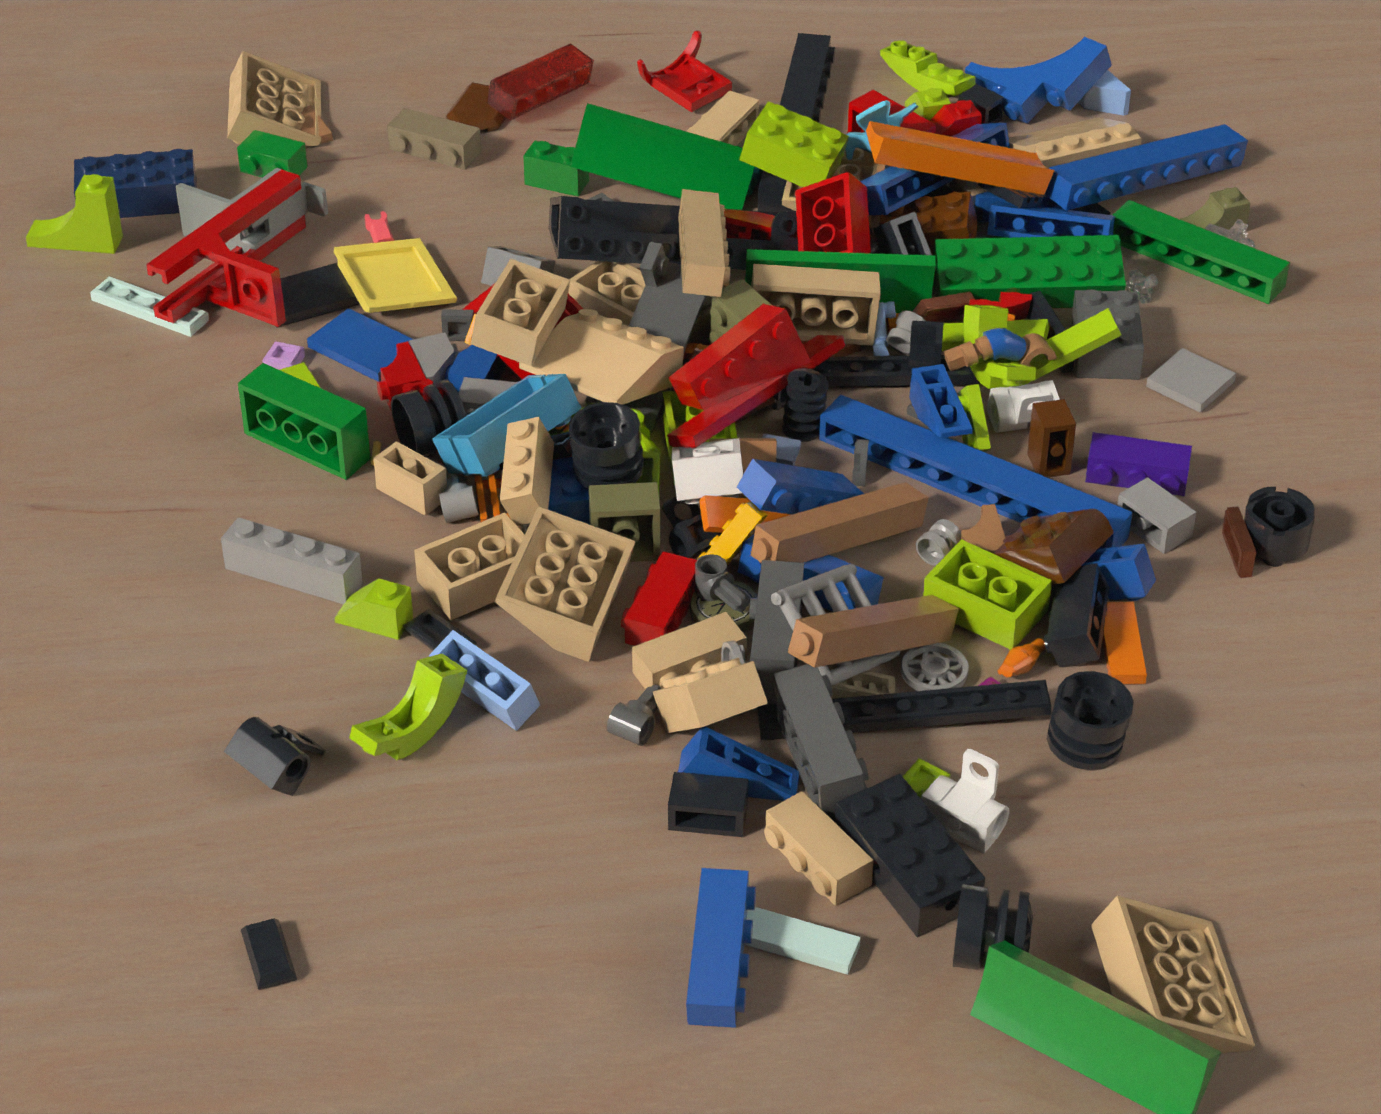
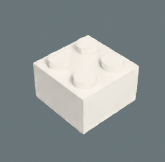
[672,438,744,504]

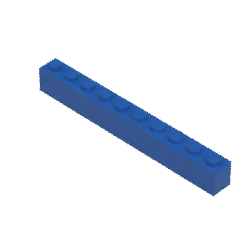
[819,394,1132,549]

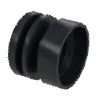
[391,380,466,457]
[569,402,644,489]
[1046,671,1134,770]
[953,884,1033,970]

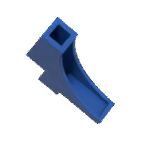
[964,37,1112,124]

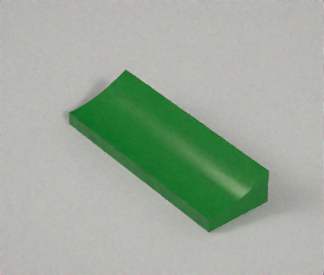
[570,103,755,210]
[745,249,936,313]
[970,941,1221,1114]

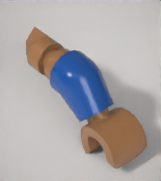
[944,328,1057,371]

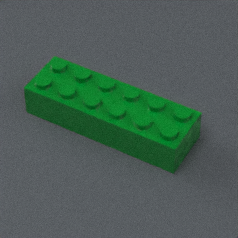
[933,235,1126,308]

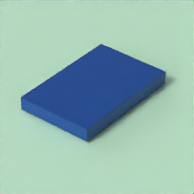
[307,308,413,382]

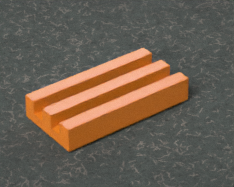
[475,473,511,522]

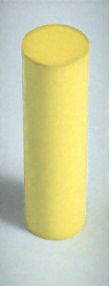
[371,441,381,466]

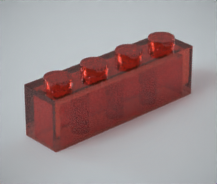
[487,43,594,121]

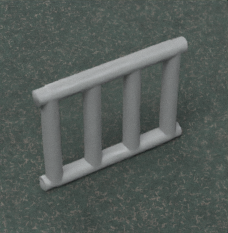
[771,564,900,686]

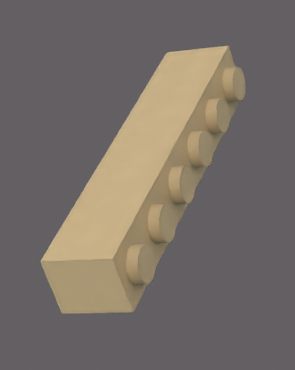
[678,189,730,297]

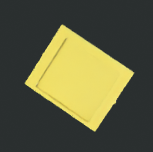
[334,238,457,313]

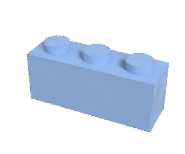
[429,630,540,731]

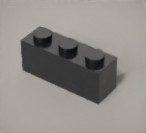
[1044,563,1110,667]

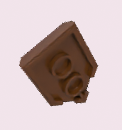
[446,82,520,132]

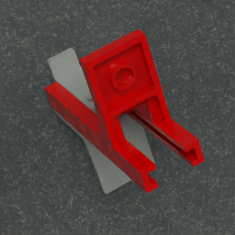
[146,168,328,327]

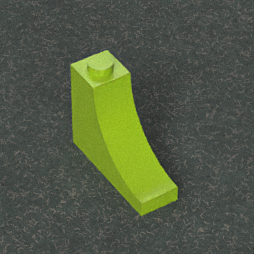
[26,174,123,254]

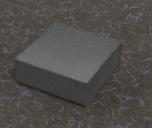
[441,309,474,341]

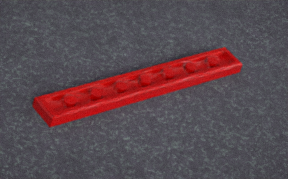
[667,335,846,448]

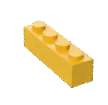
[697,501,768,566]

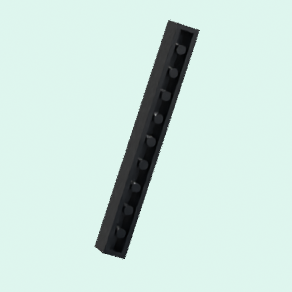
[758,33,835,212]

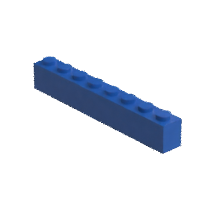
[860,123,1010,215]
[1045,124,1248,210]

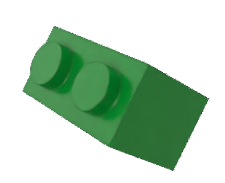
[237,130,308,178]
[523,140,589,197]

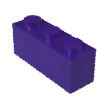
[1085,432,1192,496]

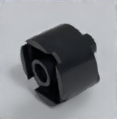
[1244,487,1315,567]

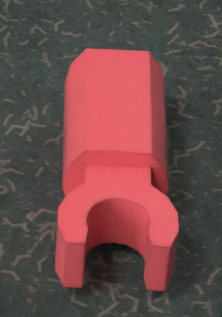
[364,211,394,243]

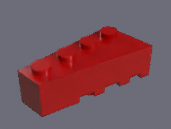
[668,303,811,410]

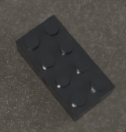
[835,773,985,938]

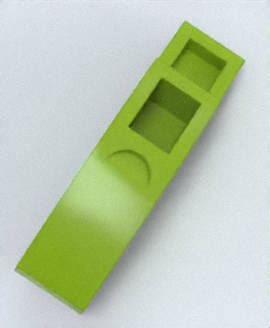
[880,40,976,96]

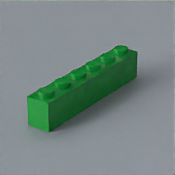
[1113,200,1290,304]

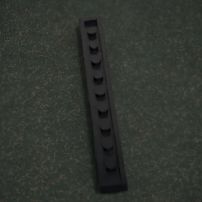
[682,355,981,387]

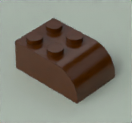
[993,509,1114,584]

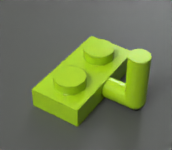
[958,384,991,452]

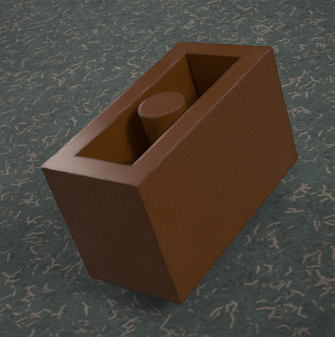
[1027,399,1076,478]

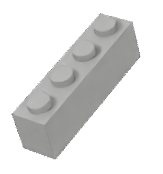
[221,517,363,604]

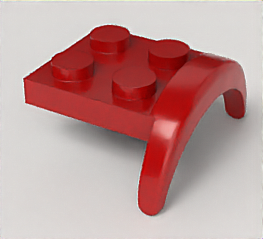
[637,30,732,112]

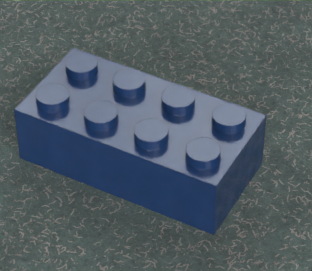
[74,149,197,218]

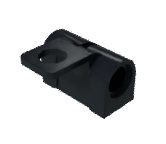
[662,496,722,559]
[224,717,326,796]

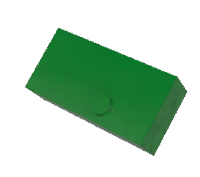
[238,363,371,480]

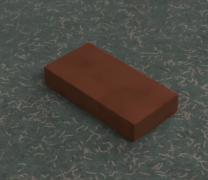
[912,292,974,322]
[1222,506,1256,578]

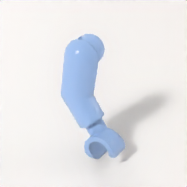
[873,301,896,356]

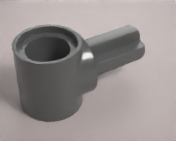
[695,554,750,612]
[607,684,661,746]

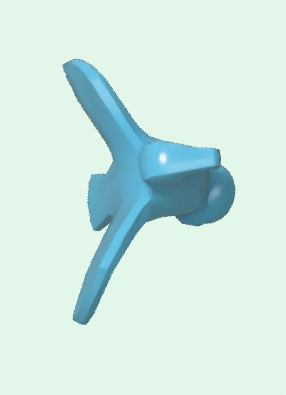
[845,100,919,160]

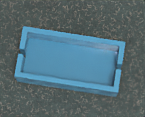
[432,374,582,476]

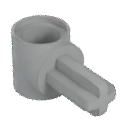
[439,473,479,523]

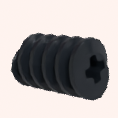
[782,368,828,442]

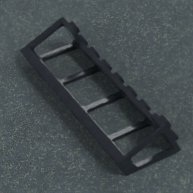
[548,196,798,270]

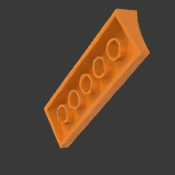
[866,121,1054,195]

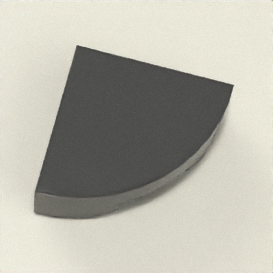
[852,439,869,487]

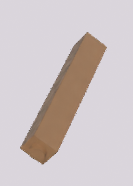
[751,482,929,563]
[788,595,959,668]

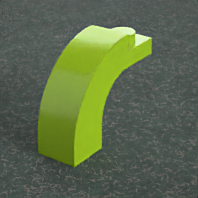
[963,305,1036,389]
[349,653,468,761]

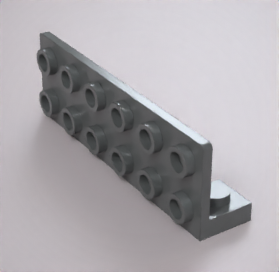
[585,242,707,433]

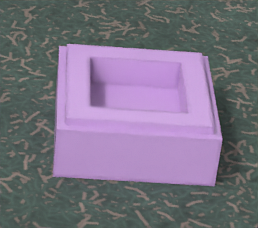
[262,342,305,370]

